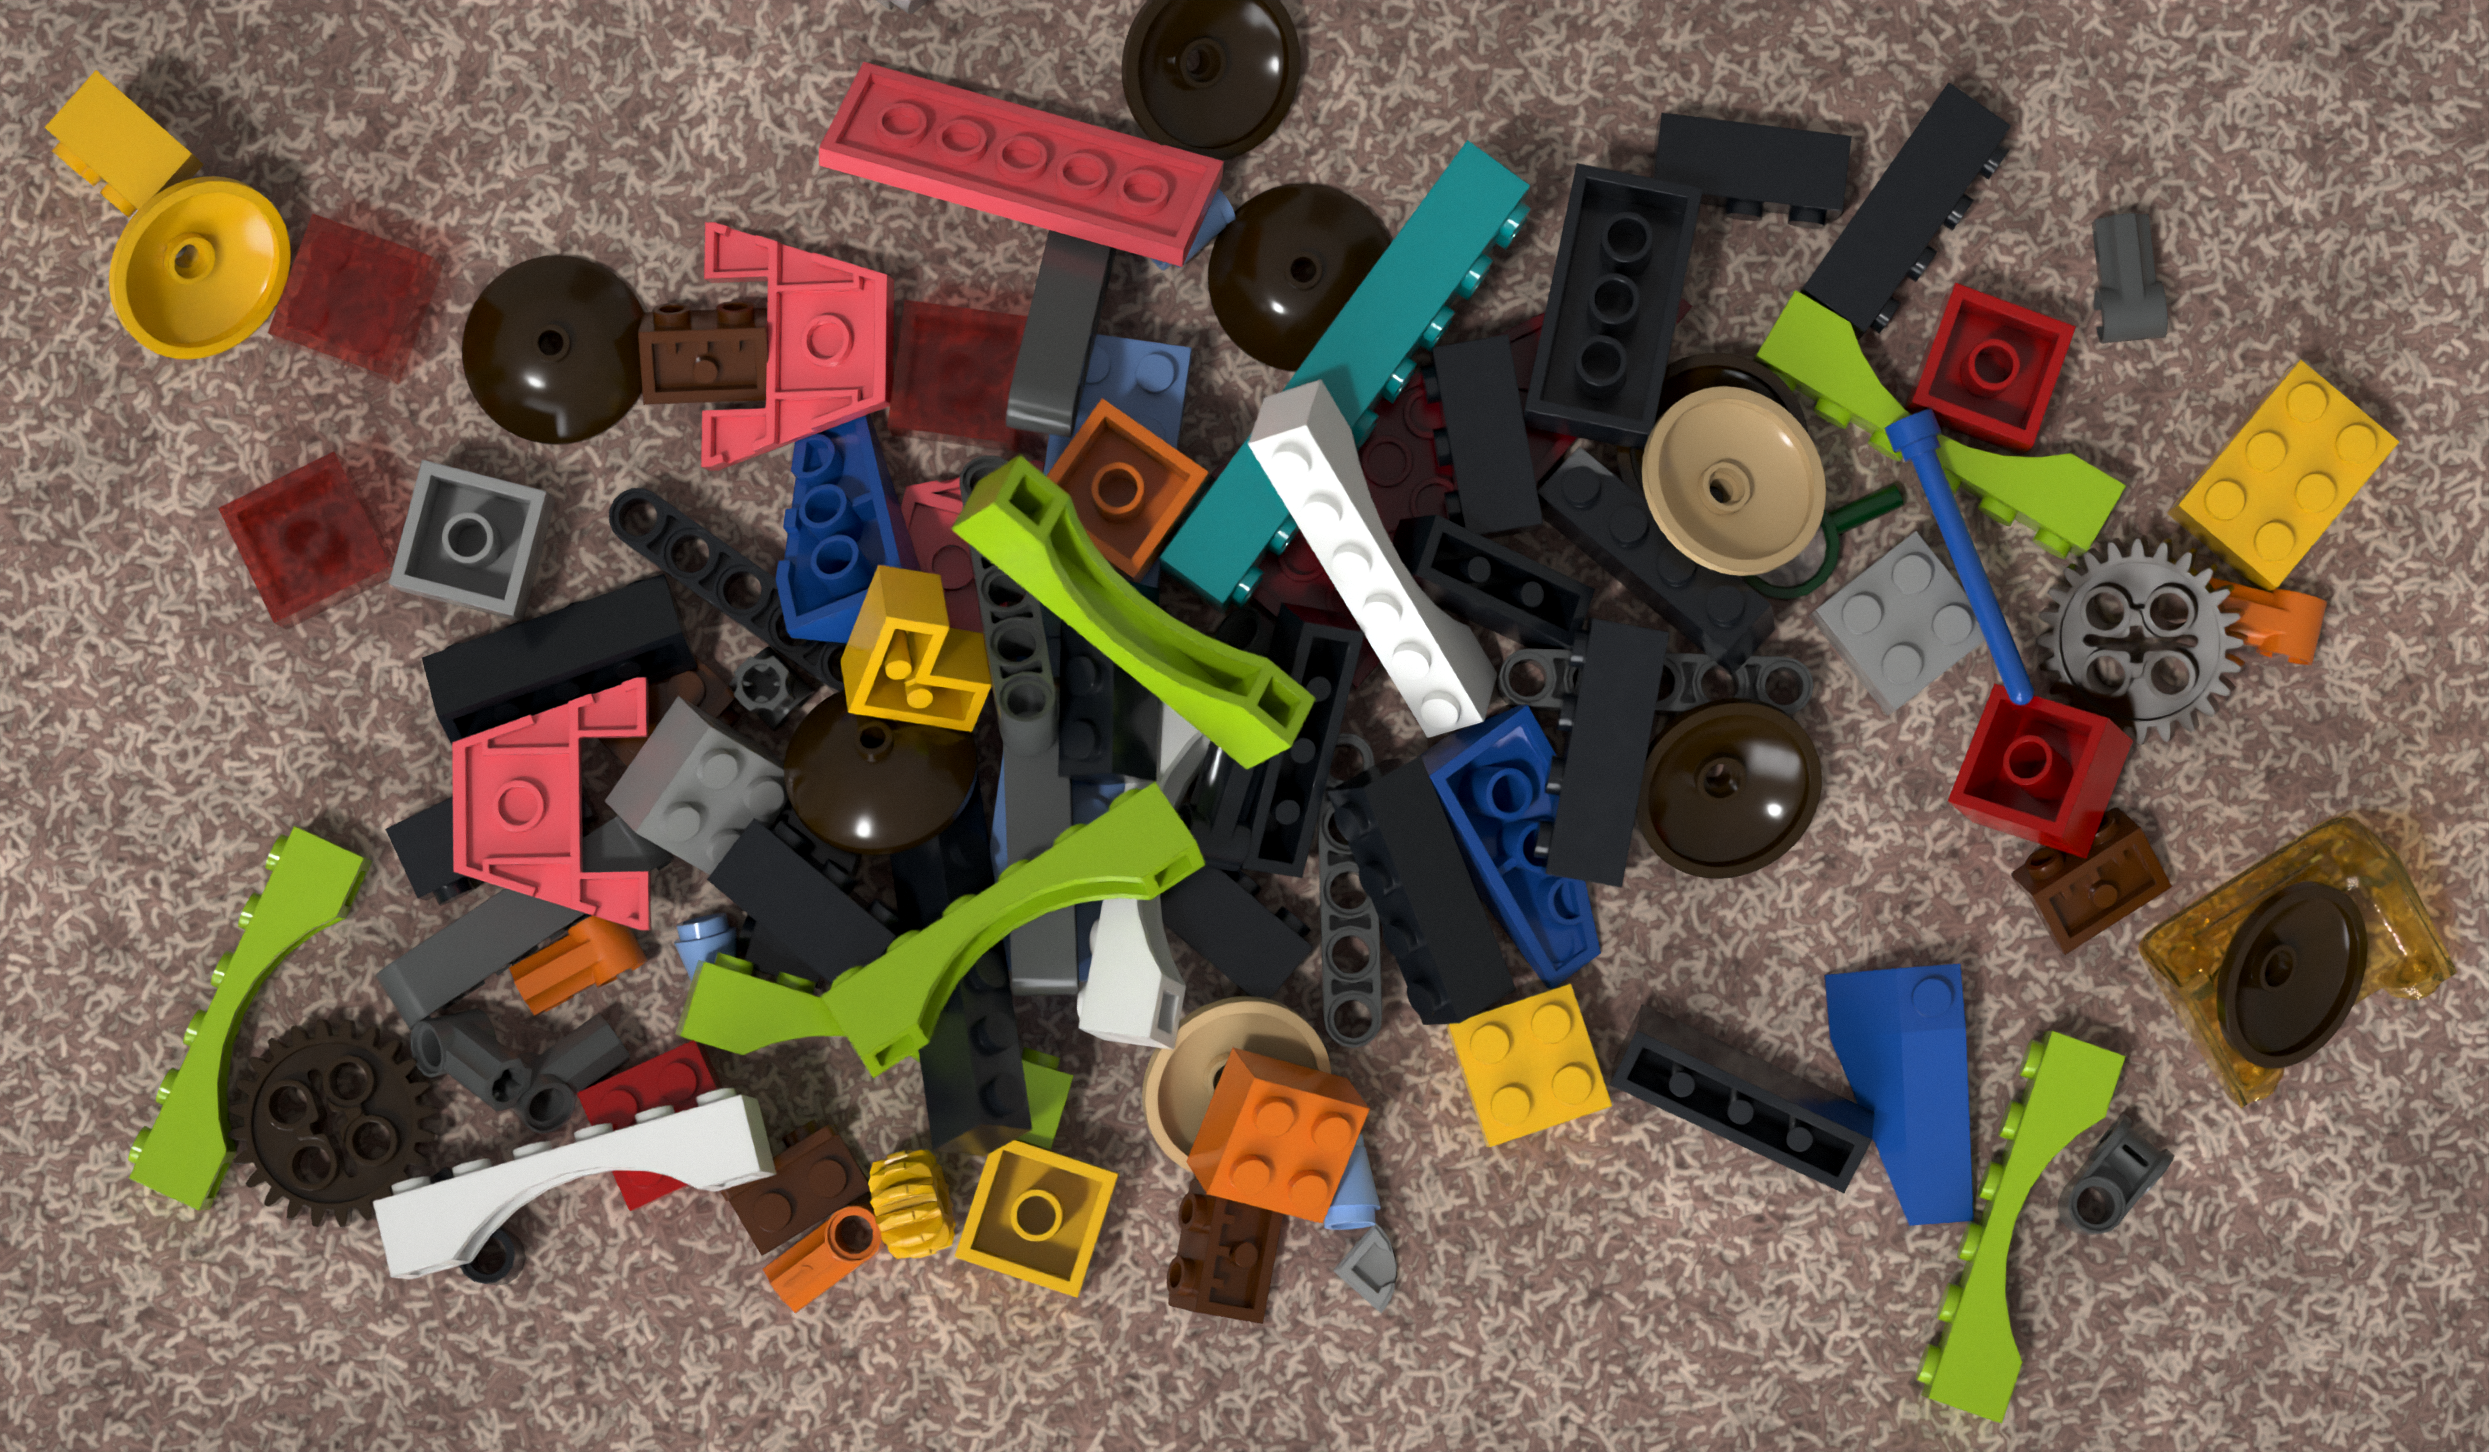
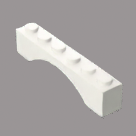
[1248,380,1497,738]
[1077,698,1210,1050]
[373,1088,776,1279]

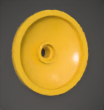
[109,176,291,360]

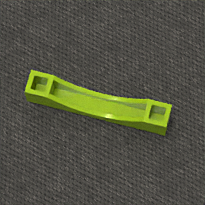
[1752,290,2126,559]
[951,455,1316,769]
[821,782,1206,1079]
[128,826,373,1211]
[675,952,1073,1150]
[1916,1031,2126,1424]

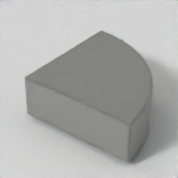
[1333,1223,1397,1313]

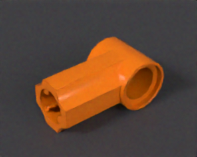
[2209,578,2327,665]
[509,915,648,1016]
[762,1203,886,1313]

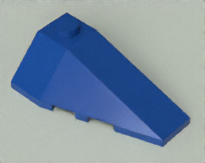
[776,414,921,643]
[1419,704,1601,989]
[1824,963,1974,1226]

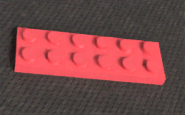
[819,62,1224,267]

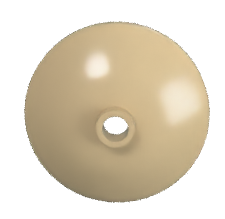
[1642,386,1826,576]
[1142,996,1331,1173]

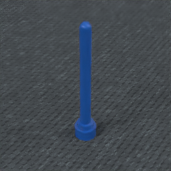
[1884,409,2034,705]

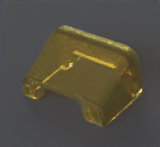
[2138,817,2458,1108]

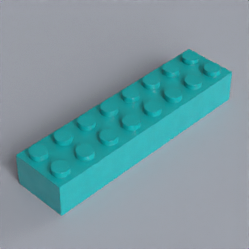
[1160,140,1532,615]

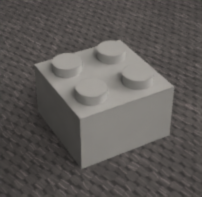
[389,460,556,622]
[1809,531,1985,716]
[605,696,789,875]

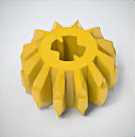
[868,1149,956,1259]

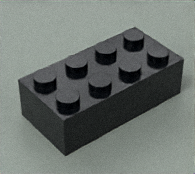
[1524,163,1703,450]

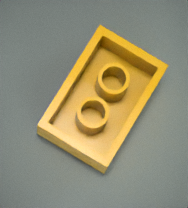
[2167,360,2399,592]

